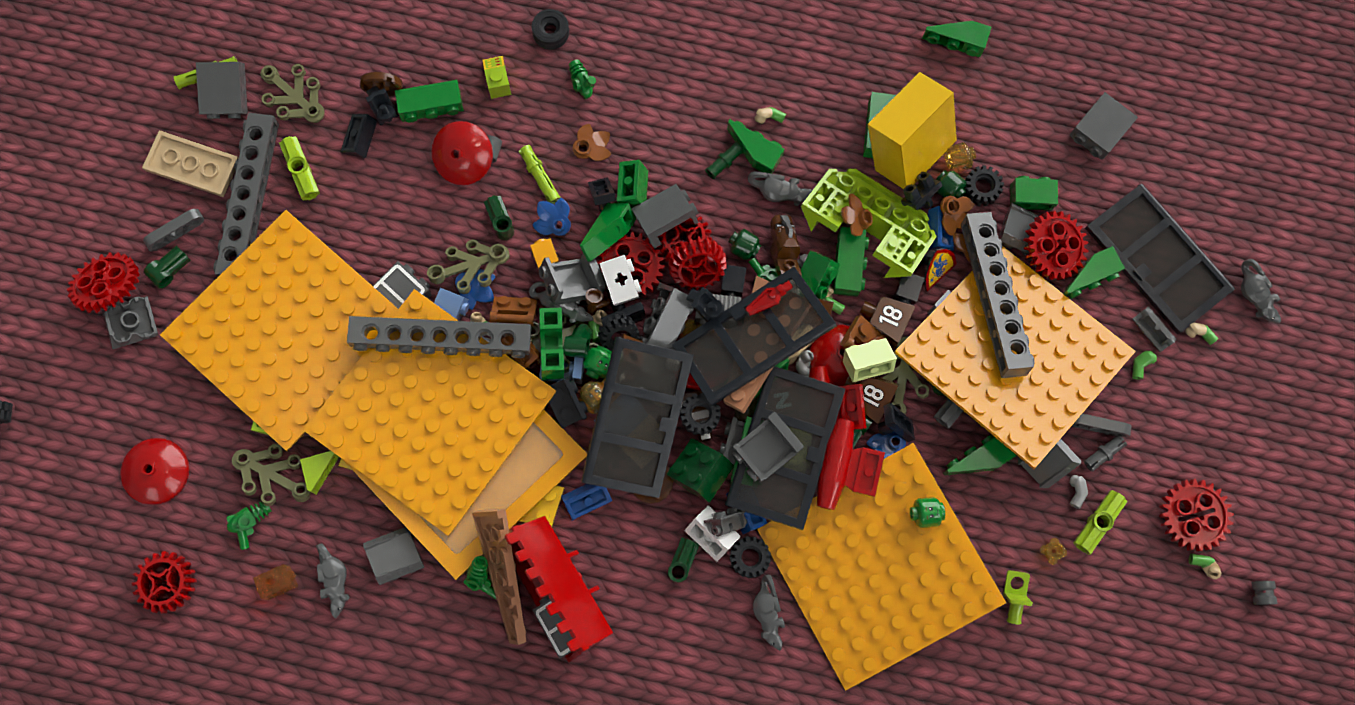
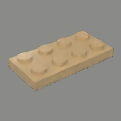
[142,130,239,197]

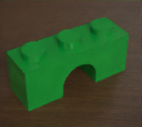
[539,308,564,380]

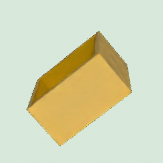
[868,72,957,189]

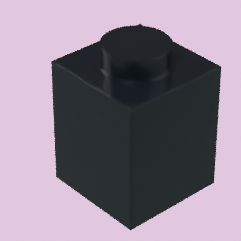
[720,265,746,298]
[893,274,924,306]

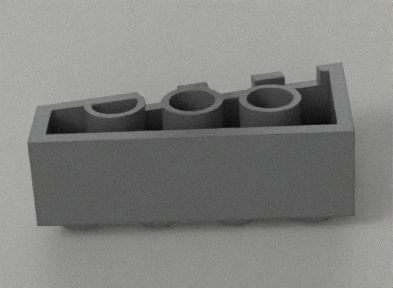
[640,283,694,376]

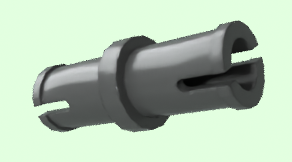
[1083,435,1127,472]

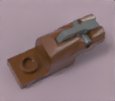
[770,214,802,276]

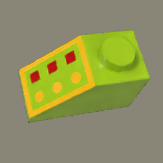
[482,56,511,99]

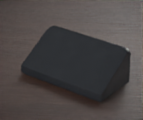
[341,114,377,158]

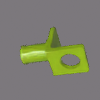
[1003,570,1033,625]

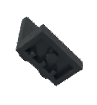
[549,378,589,428]

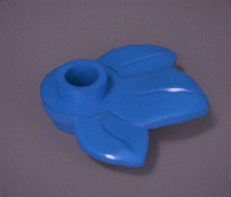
[533,198,571,236]
[455,269,495,310]
[866,432,906,459]

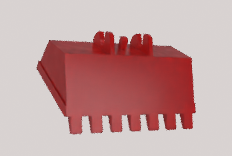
[504,516,613,663]

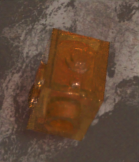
[253,564,298,600]

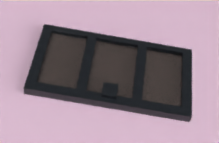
[1085,184,1236,335]
[672,267,837,406]
[581,336,694,498]
[725,366,846,530]

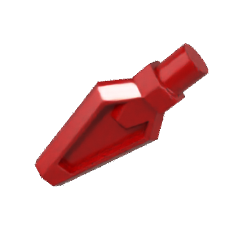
[745,280,793,316]

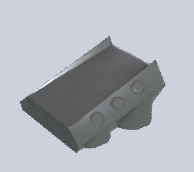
[999,203,1039,255]
[102,296,158,349]
[1018,439,1081,488]
[363,527,424,585]

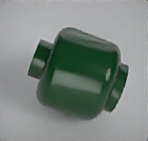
[936,170,966,198]
[728,229,761,261]

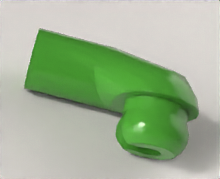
[1132,351,1157,380]

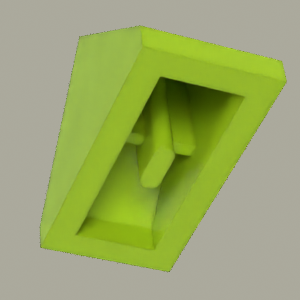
[300,451,339,495]

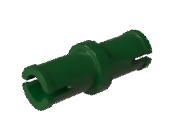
[705,142,744,179]

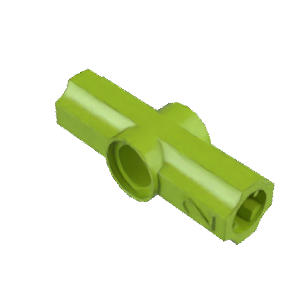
[279,136,320,200]
[1073,490,1128,555]

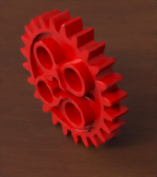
[1024,211,1089,280]
[597,231,665,300]
[67,252,140,313]
[1159,479,1234,552]

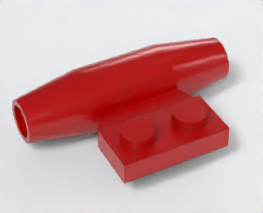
[807,366,866,448]
[817,418,885,510]

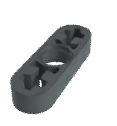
[143,209,204,251]
[1071,413,1132,437]

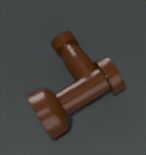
[584,288,612,316]

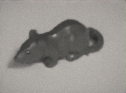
[748,172,812,206]
[1241,259,1281,324]
[529,281,594,323]
[316,543,349,618]
[752,574,785,651]

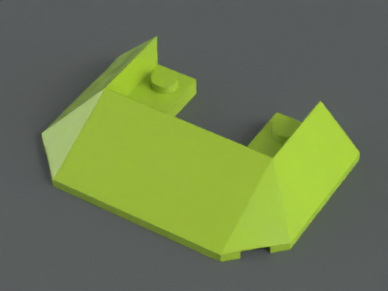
[801,169,937,278]

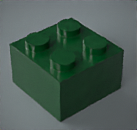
[666,438,734,503]

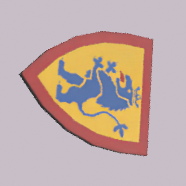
[921,248,957,292]

